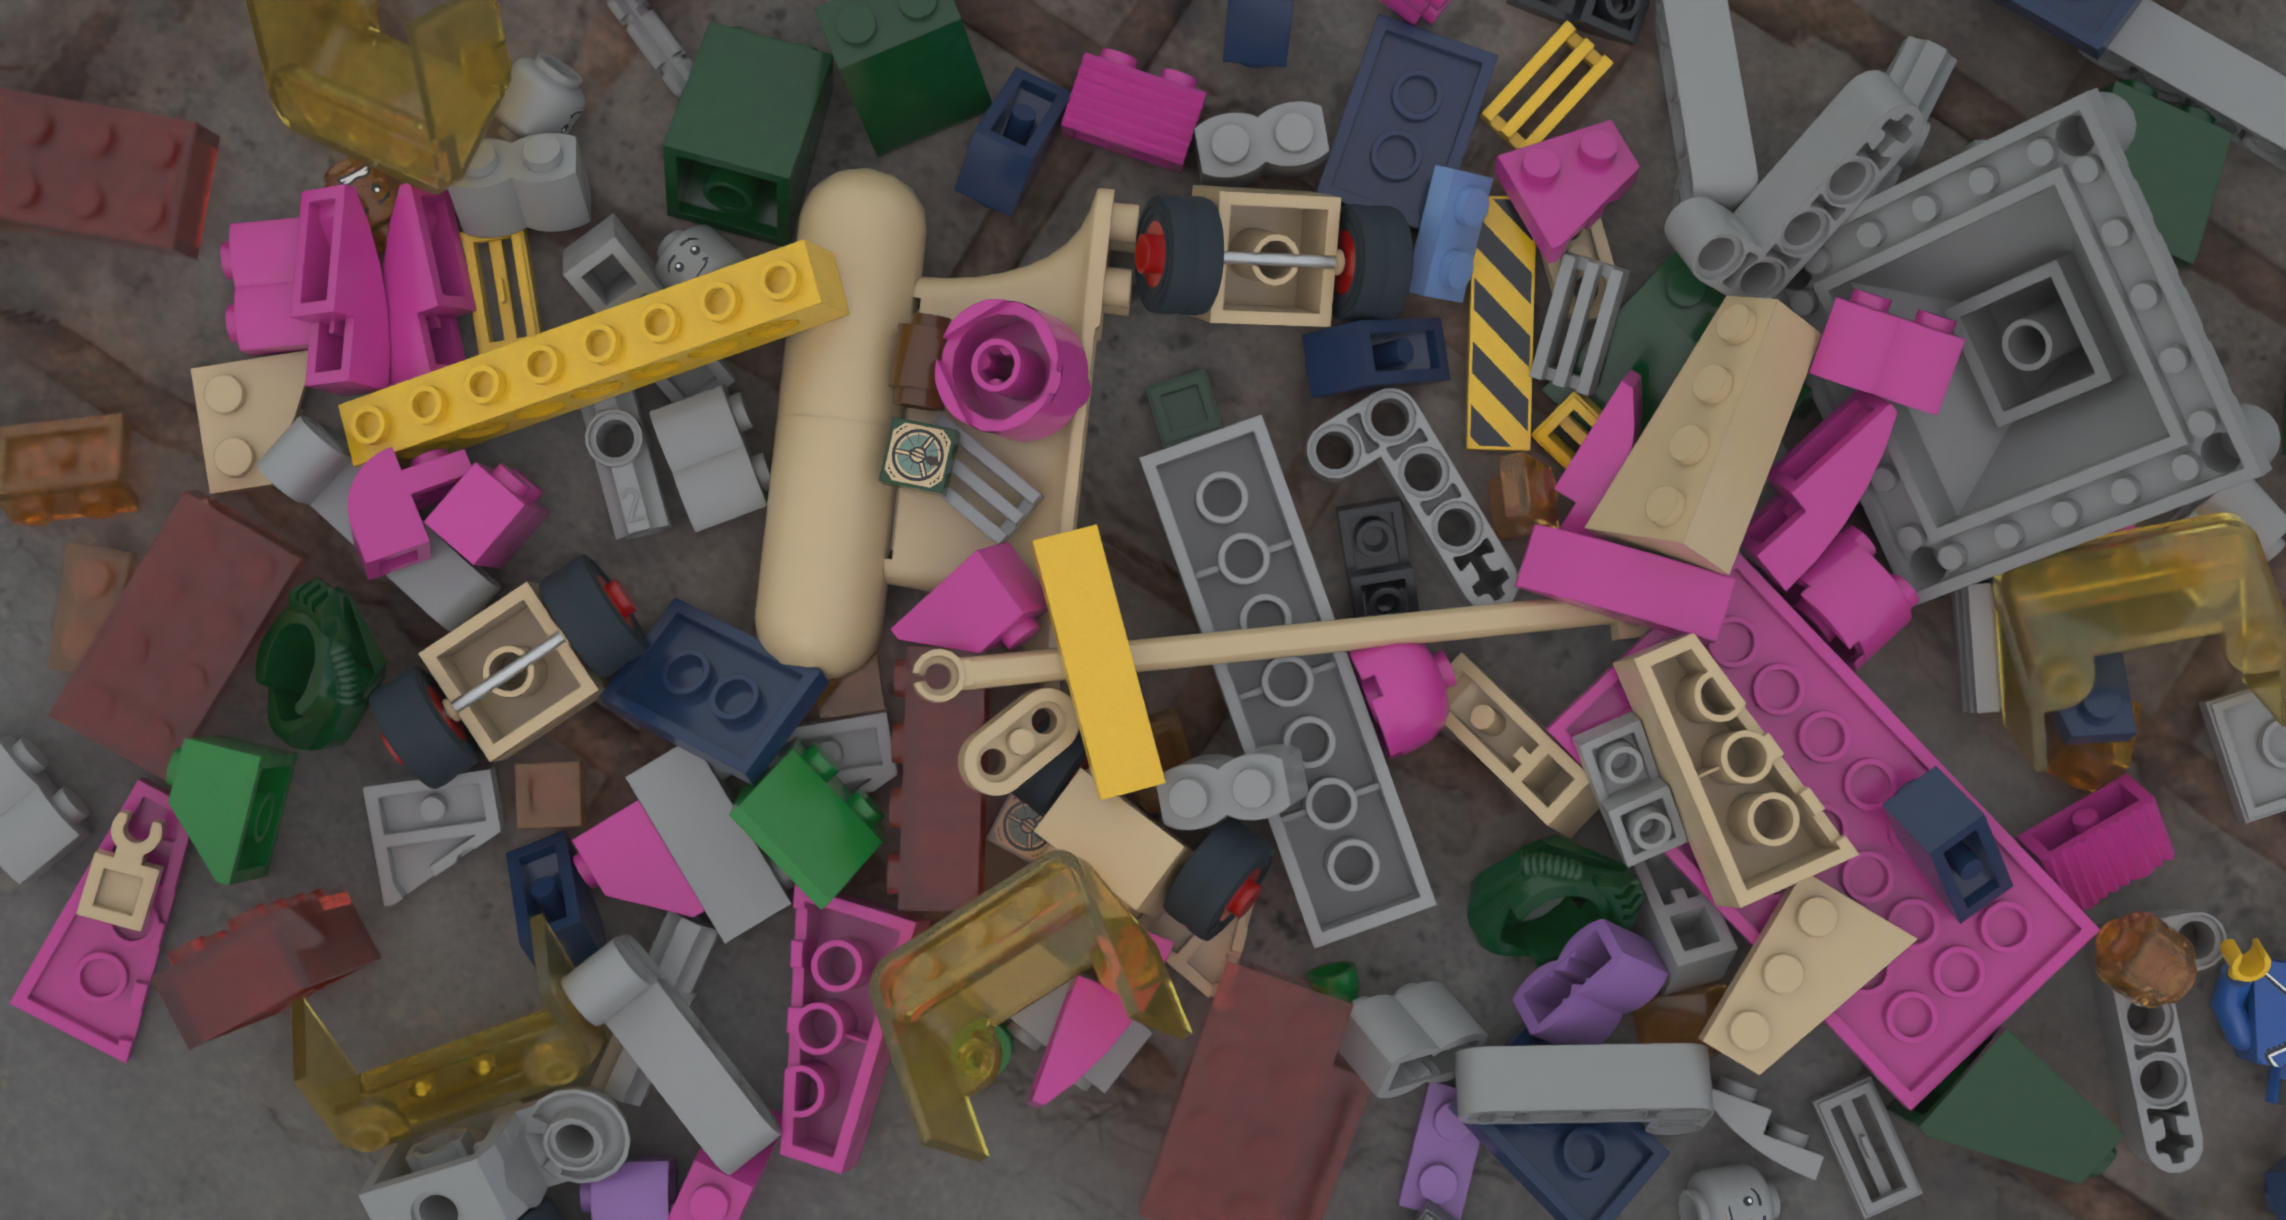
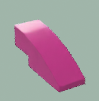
[383,182,477,386]
[290,184,390,396]
[1554,369,1643,540]
[1740,390,1898,591]
[1514,524,1736,645]
[1025,923,1174,1108]

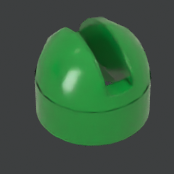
[1306,961,1360,1013]

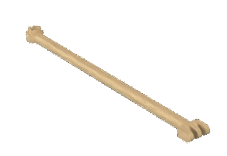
[911,598,1651,703]

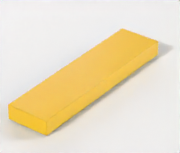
[1030,524,1166,801]

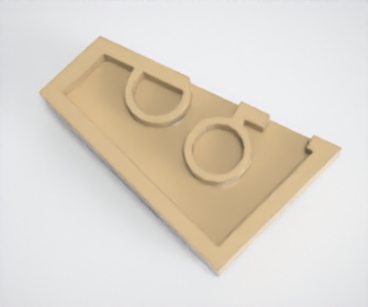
[1698,876,1917,1075]

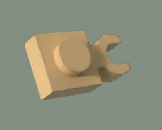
[76,809,167,932]

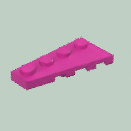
[9,777,191,1063]

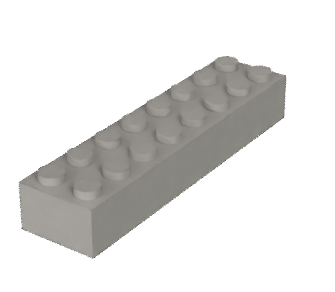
[1139,414,1437,949]

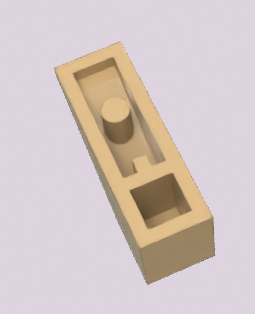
[1445,652,1599,839]

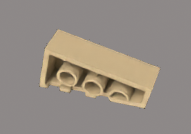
[1585,296,1822,575]
[1613,633,1860,908]

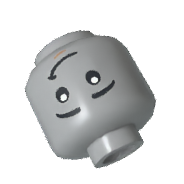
[490,52,587,143]
[655,224,747,289]
[1678,1163,1780,1220]

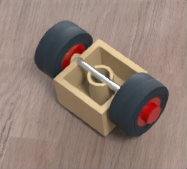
[1135,185,1413,327]
[369,554,648,789]
[1011,716,1275,941]

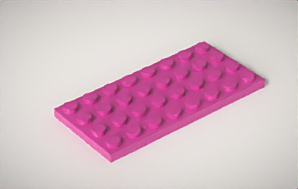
[1545,552,2100,1111]

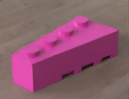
[780,884,931,1174]

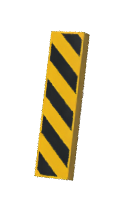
[1464,196,1536,452]

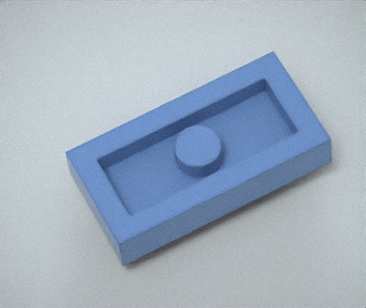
[1409,165,1493,303]

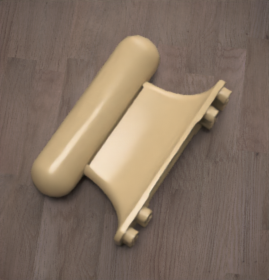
[755,168,1140,695]

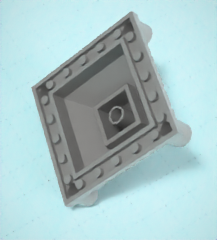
[1773,88,2281,606]

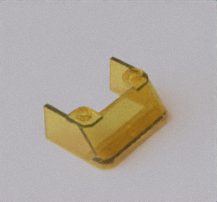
[246,0,512,195]
[1993,512,2286,772]
[869,850,1192,1163]
[291,914,606,1152]

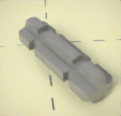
[607,0,694,99]

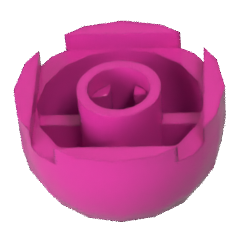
[1346,643,1457,760]

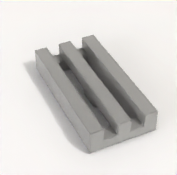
[1529,252,1630,396]
[933,412,1044,544]
[1952,583,2002,713]
[1808,1073,1923,1219]

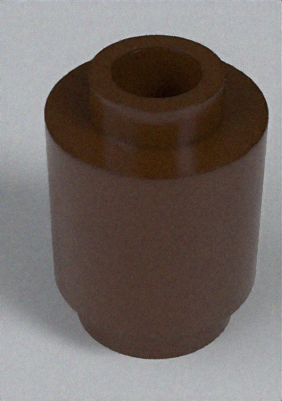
[889,313,952,412]

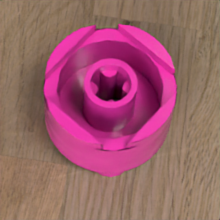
[935,299,1091,442]
[1765,525,1919,673]

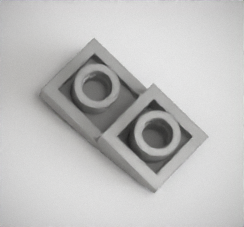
[1572,711,1688,867]
[1712,1075,1824,1181]

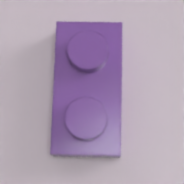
[1396,1082,1480,1220]

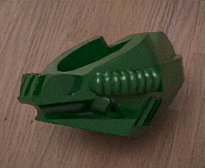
[256,576,387,751]
[1467,834,1646,967]

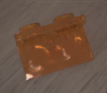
[0,413,139,526]

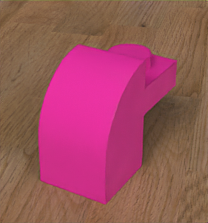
[348,447,471,581]

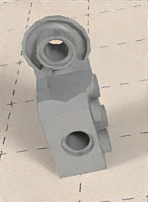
[358,1086,631,1220]

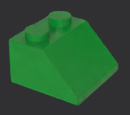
[166,735,298,885]
[729,736,886,910]

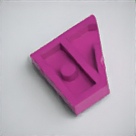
[1494,120,1640,264]

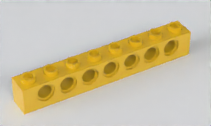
[338,239,850,470]

